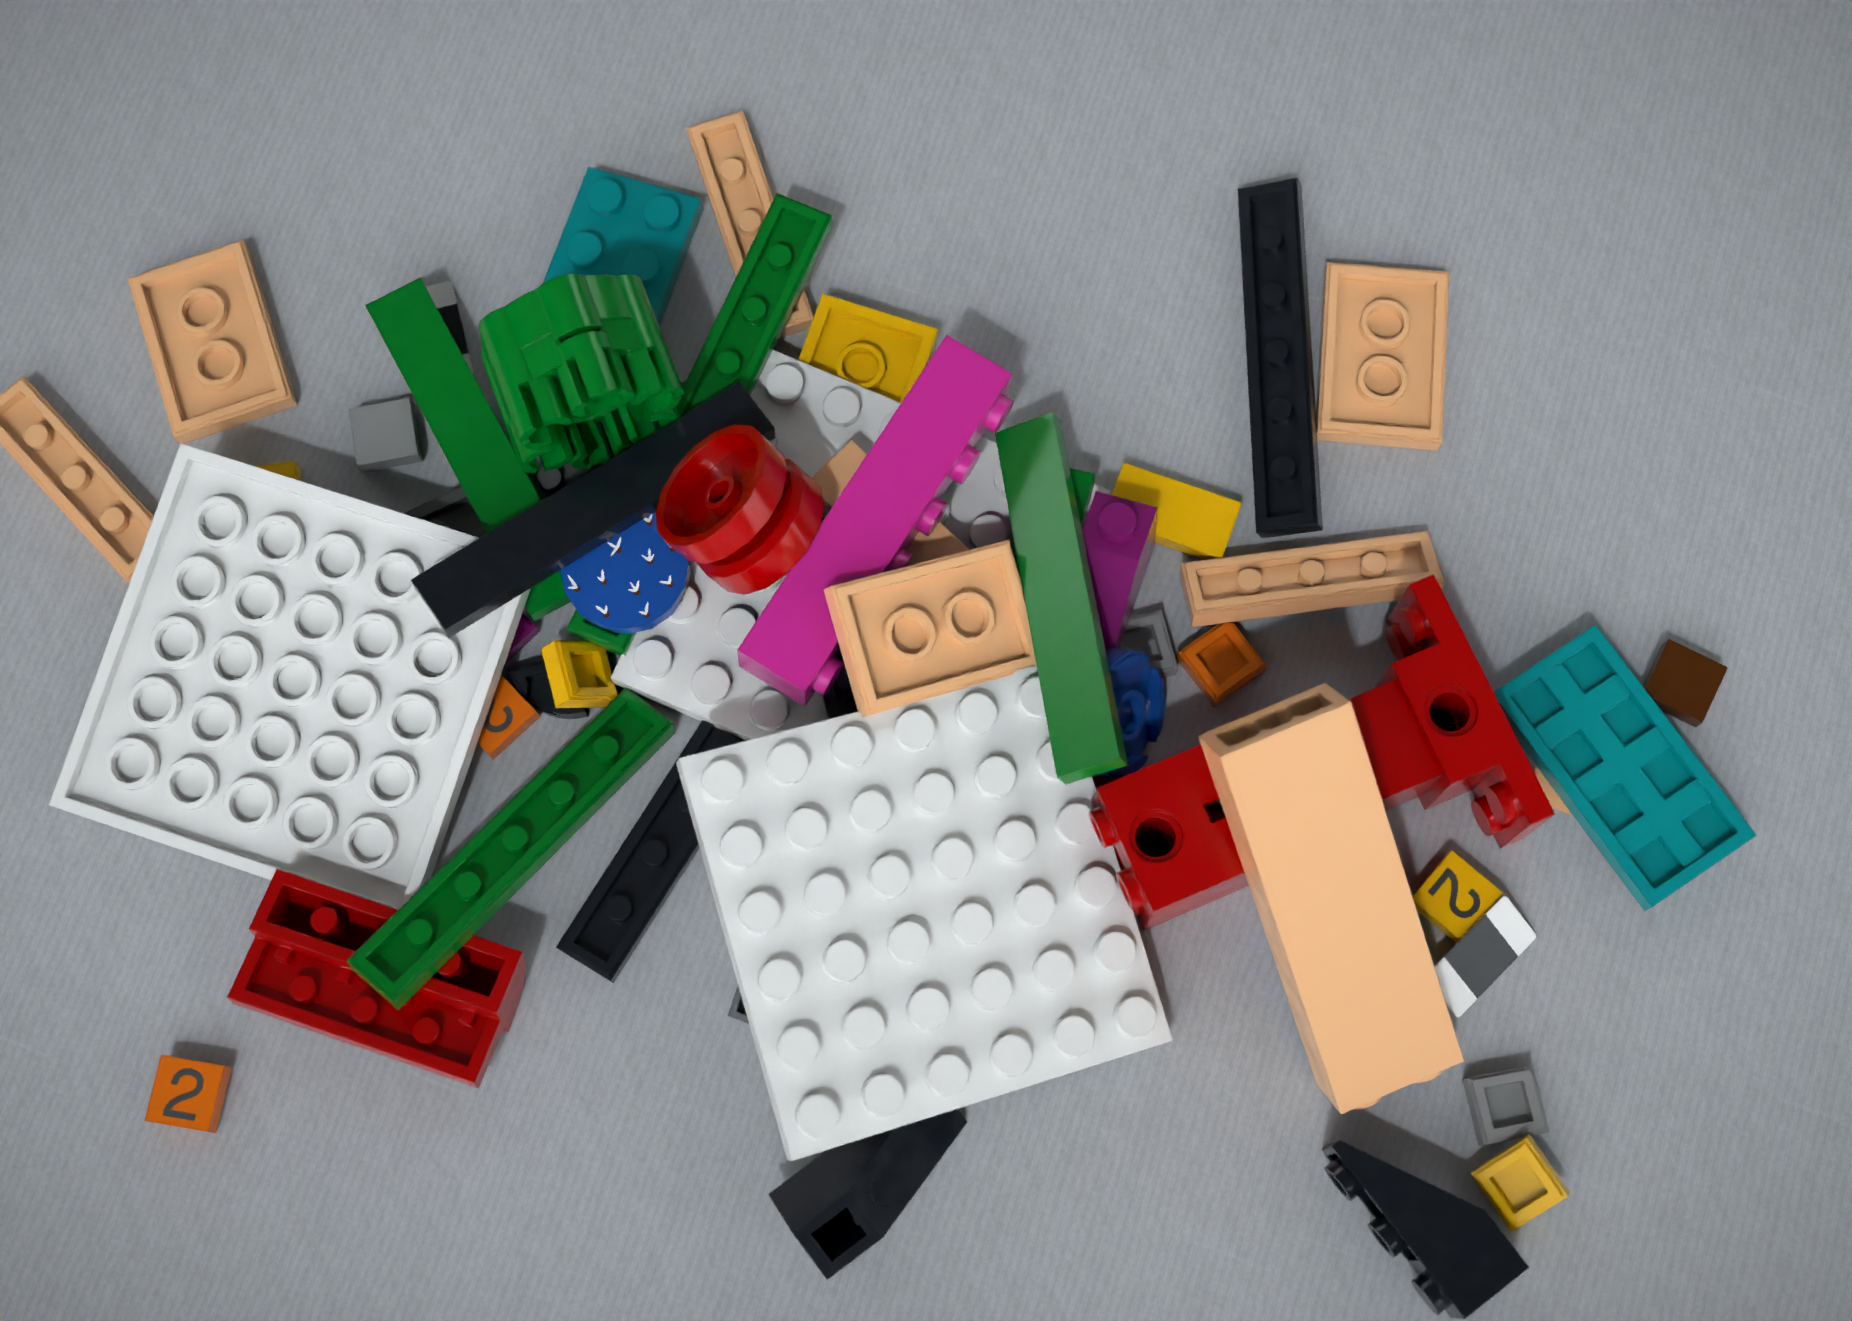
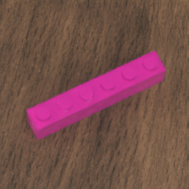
[737,335,1014,707]

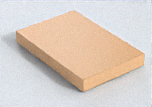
[127,240,298,444]
[1316,262,1449,451]
[824,540,1036,717]

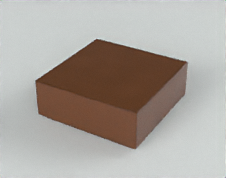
[1643,639,1728,728]

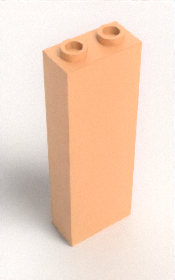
[1198,683,1464,1114]

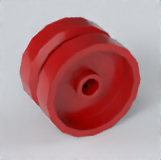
[655,424,825,595]

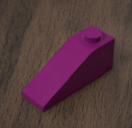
[1082,491,1157,651]

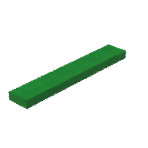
[365,278,571,621]
[995,412,1128,784]
[347,688,675,1010]

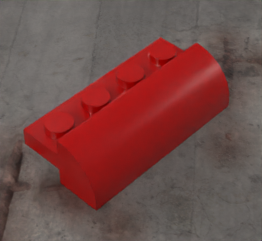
[227,869,526,1089]

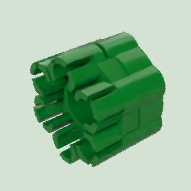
[478,274,685,473]

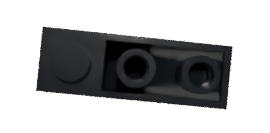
[768,1109,967,1280]
[1322,1140,1529,1319]

